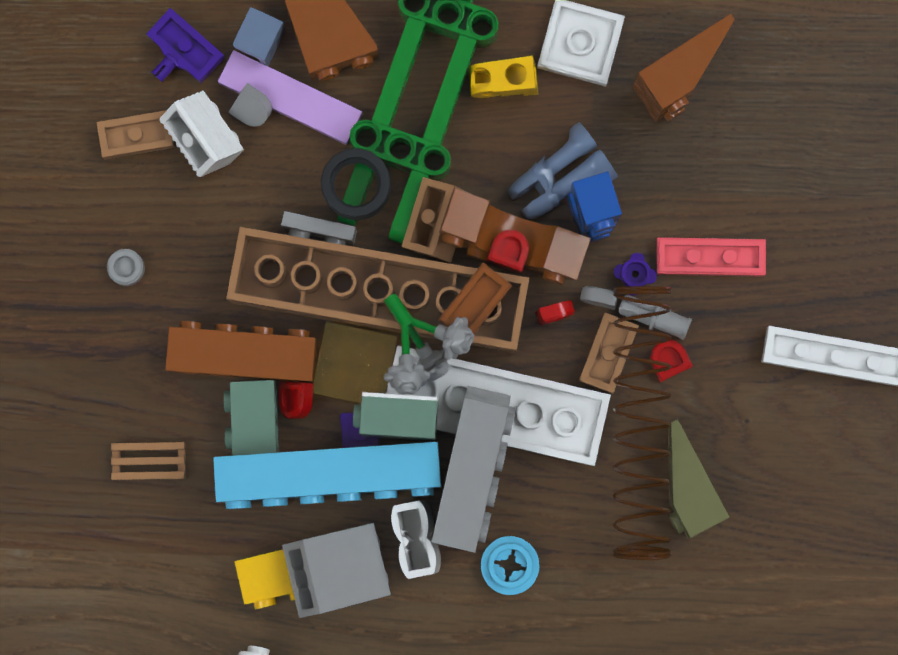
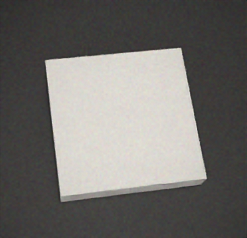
[537,0,625,87]

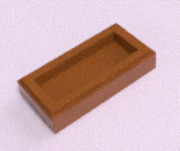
[437,263,512,334]

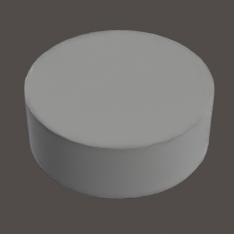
[107,249,145,286]

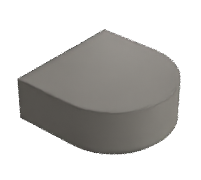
[228,83,272,127]
[580,286,618,310]

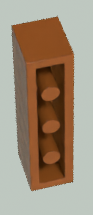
[165,321,318,383]

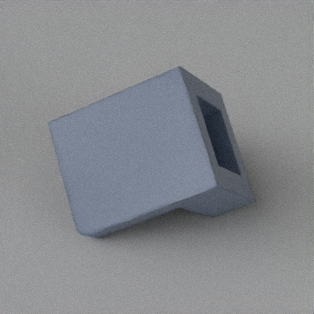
[233,7,286,66]

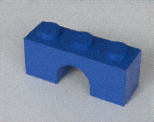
[567,171,622,242]

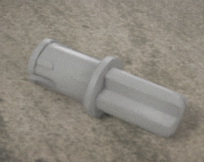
[619,295,692,340]

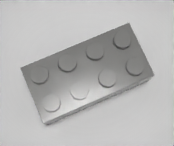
[431,386,516,553]

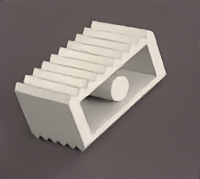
[160,90,244,177]

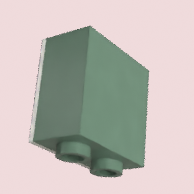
[353,392,438,441]

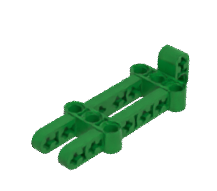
[337,0,499,244]

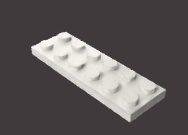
[386,345,611,466]

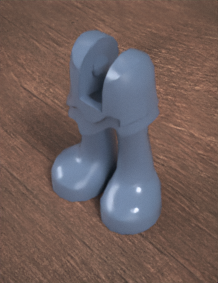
[507,122,618,220]

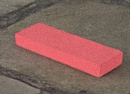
[656,238,766,277]

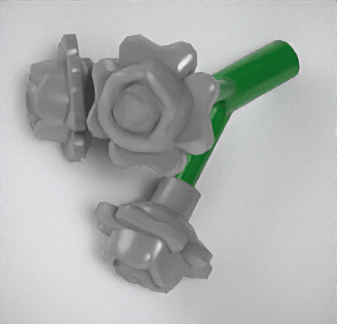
[384,293,474,394]

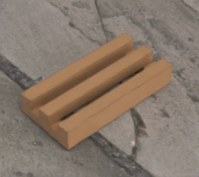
[111,442,186,480]

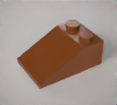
[632,14,735,122]

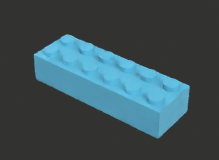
[213,442,441,509]

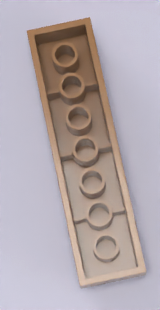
[226,227,529,353]

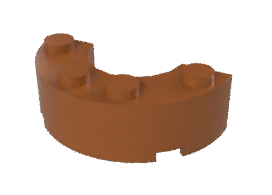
[439,188,591,285]

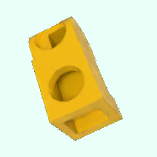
[469,56,538,98]

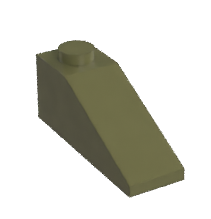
[668,419,730,538]

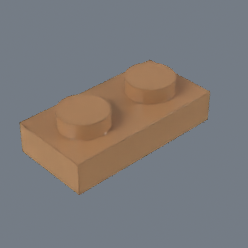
[96,110,175,160]
[579,313,639,394]

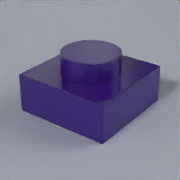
[340,413,380,448]

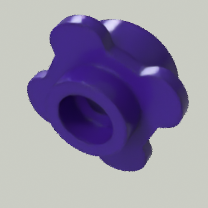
[613,253,657,296]

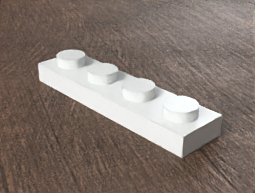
[761,326,898,387]

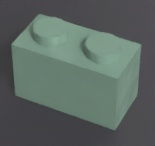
[224,380,279,456]

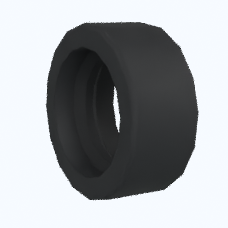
[321,148,391,221]

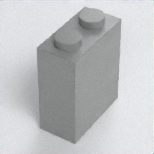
[282,523,391,618]

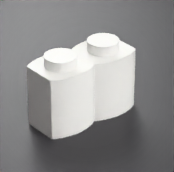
[391,500,441,579]

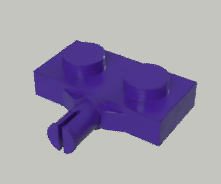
[146,8,225,83]

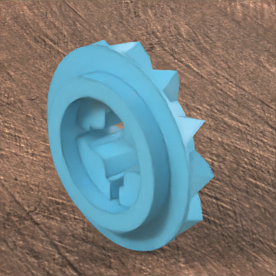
[481,536,539,595]

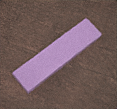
[218,50,363,145]

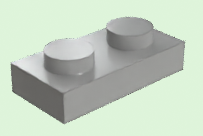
[281,211,357,245]

